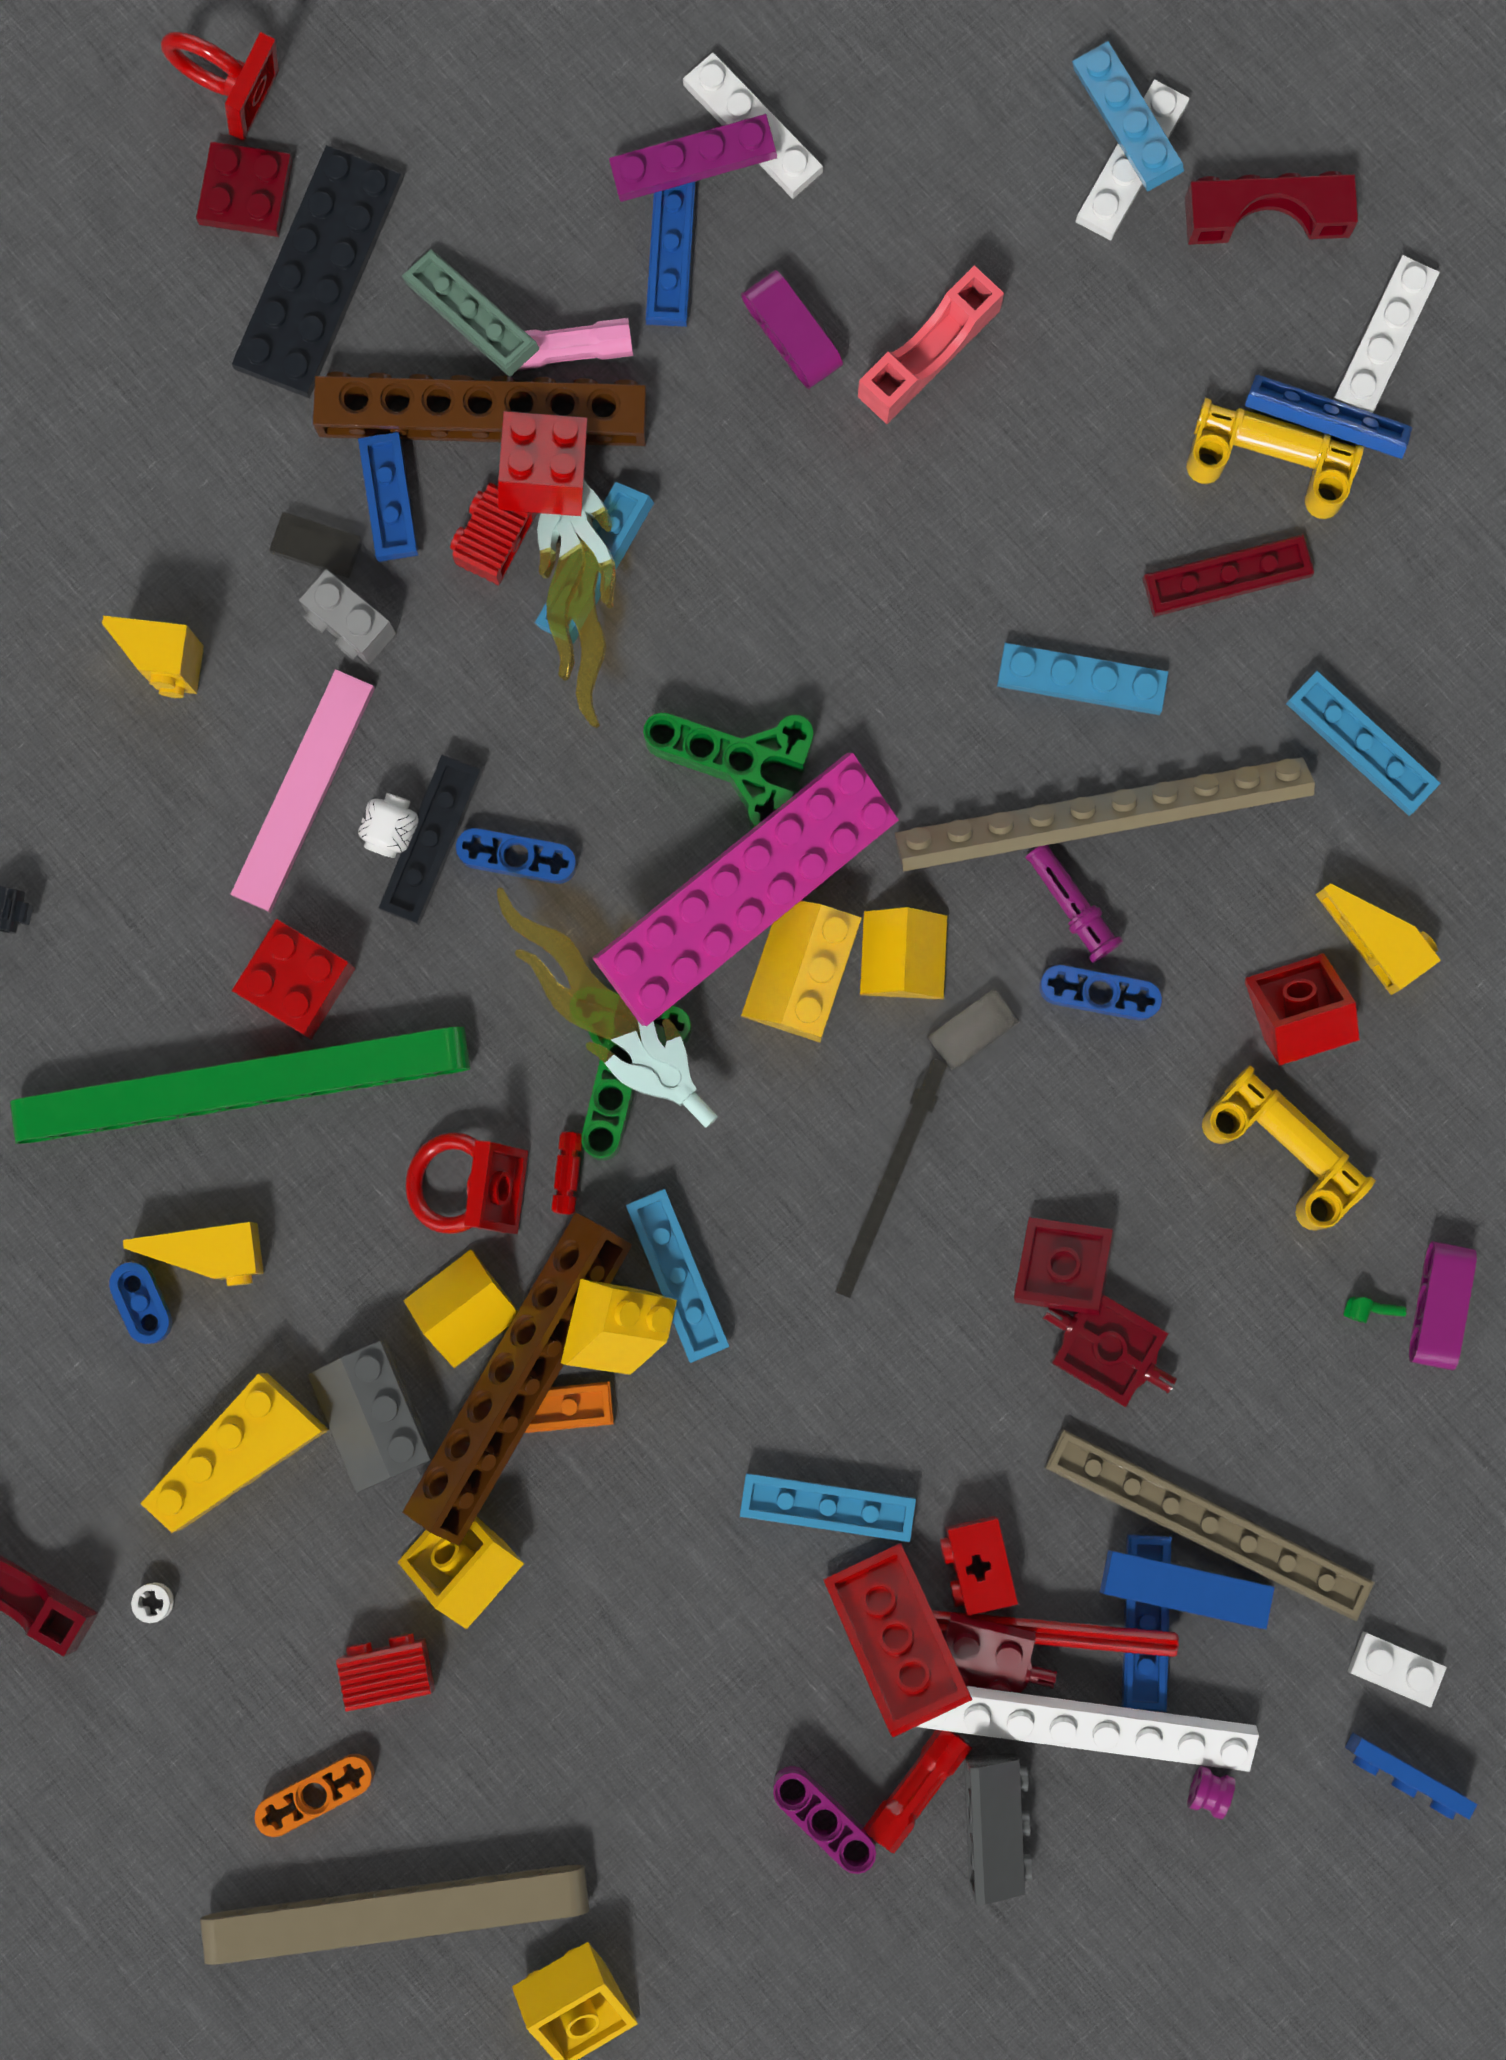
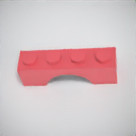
[858,265,1004,424]

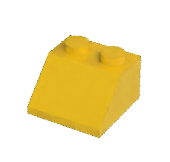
[102,615,204,698]
[561,1279,677,1375]
[398,1516,524,1629]
[512,1942,638,2060]

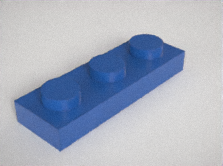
[358,432,419,562]
[1344,1732,1478,1820]

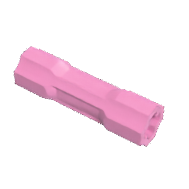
[517,318,633,371]

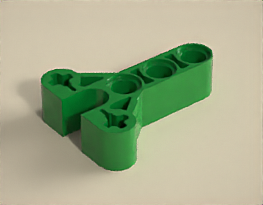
[643,712,814,829]
[570,987,691,1161]

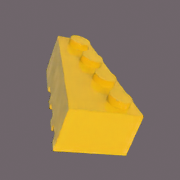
[140,1373,329,1533]

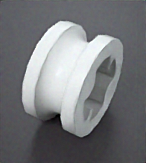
[131,1582,174,1623]

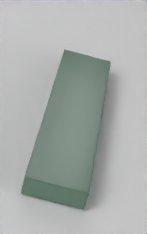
[402,249,539,377]

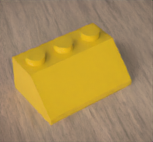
[741,901,861,1043]

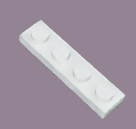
[683,52,823,199]
[1076,79,1190,241]
[1333,255,1440,413]

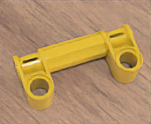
[1187,398,1364,519]
[1202,1065,1376,1231]

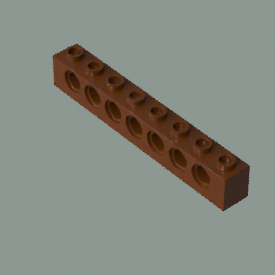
[313,371,647,446]
[402,1212,632,1546]

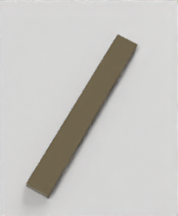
[1044,1429,1375,1621]

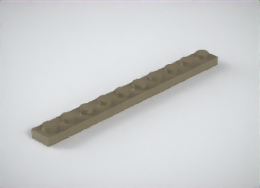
[895,757,1315,872]

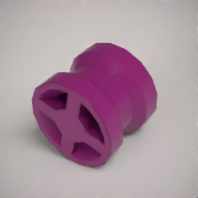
[1187,1766,1236,1820]

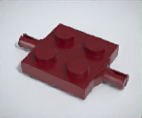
[1042,1295,1177,1407]
[943,1612,1057,1693]

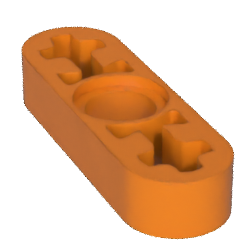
[255,1754,374,1837]

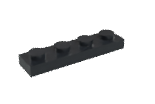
[378,755,482,925]

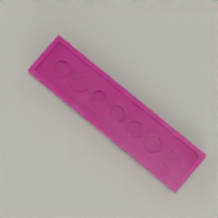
[592,753,899,1026]

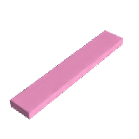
[231,669,375,913]

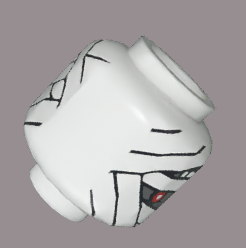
[358,793,419,858]

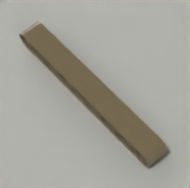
[200,1864,590,1965]

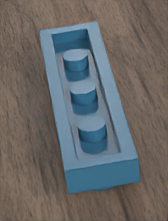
[1072,41,1184,192]
[535,482,654,644]
[997,643,1169,715]
[1286,671,1441,816]
[626,1189,730,1363]
[740,1473,916,1542]

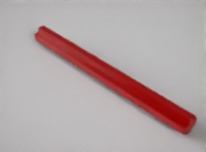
[932,1610,1179,1657]

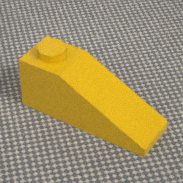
[1316,883,1441,995]
[123,1222,264,1287]

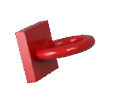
[161,32,279,141]
[405,1133,529,1234]

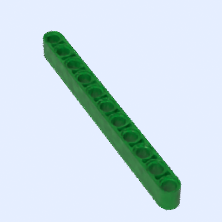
[10,1027,471,1144]

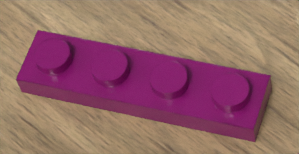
[609,114,777,202]

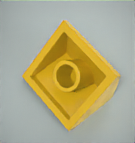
[860,907,947,999]
[403,1249,518,1368]

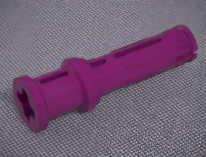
[1025,845,1123,963]

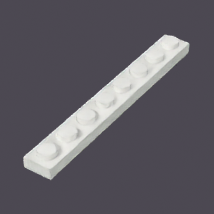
[916,1686,1259,1772]

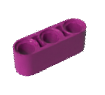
[741,270,843,389]
[1409,1241,1477,1371]
[773,1766,876,1874]

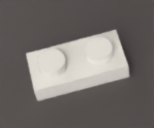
[1347,1631,1447,1707]

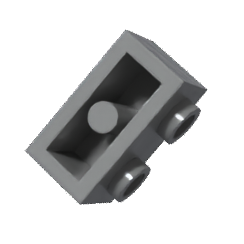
[299,569,396,665]

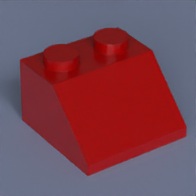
[1245,953,1360,1066]

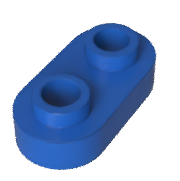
[109,1262,172,1344]

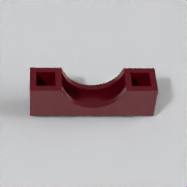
[1185,171,1358,245]
[0,1555,98,1657]

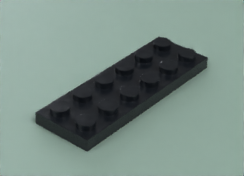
[232,145,403,399]

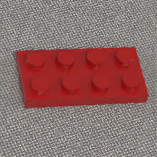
[823,1543,973,1737]

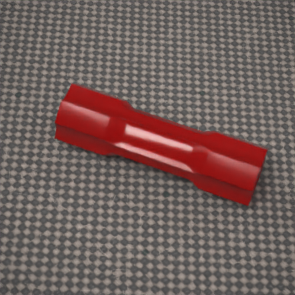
[863,1730,972,1854]

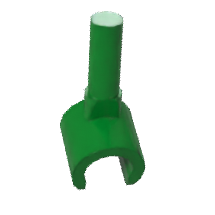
[1343,1296,1407,1324]

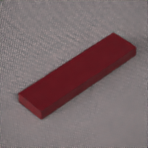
[1142,534,1314,617]

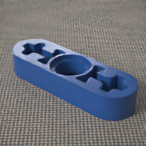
[456,828,577,884]
[1039,965,1162,1021]

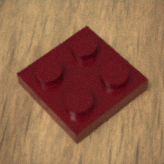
[196,141,293,237]
[1014,1217,1114,1315]

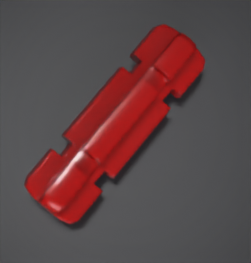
[551,1131,582,1215]

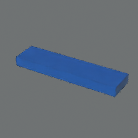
[646,181,696,327]
[1245,375,1412,459]
[1122,1534,1172,1712]
[1100,1550,1275,1630]

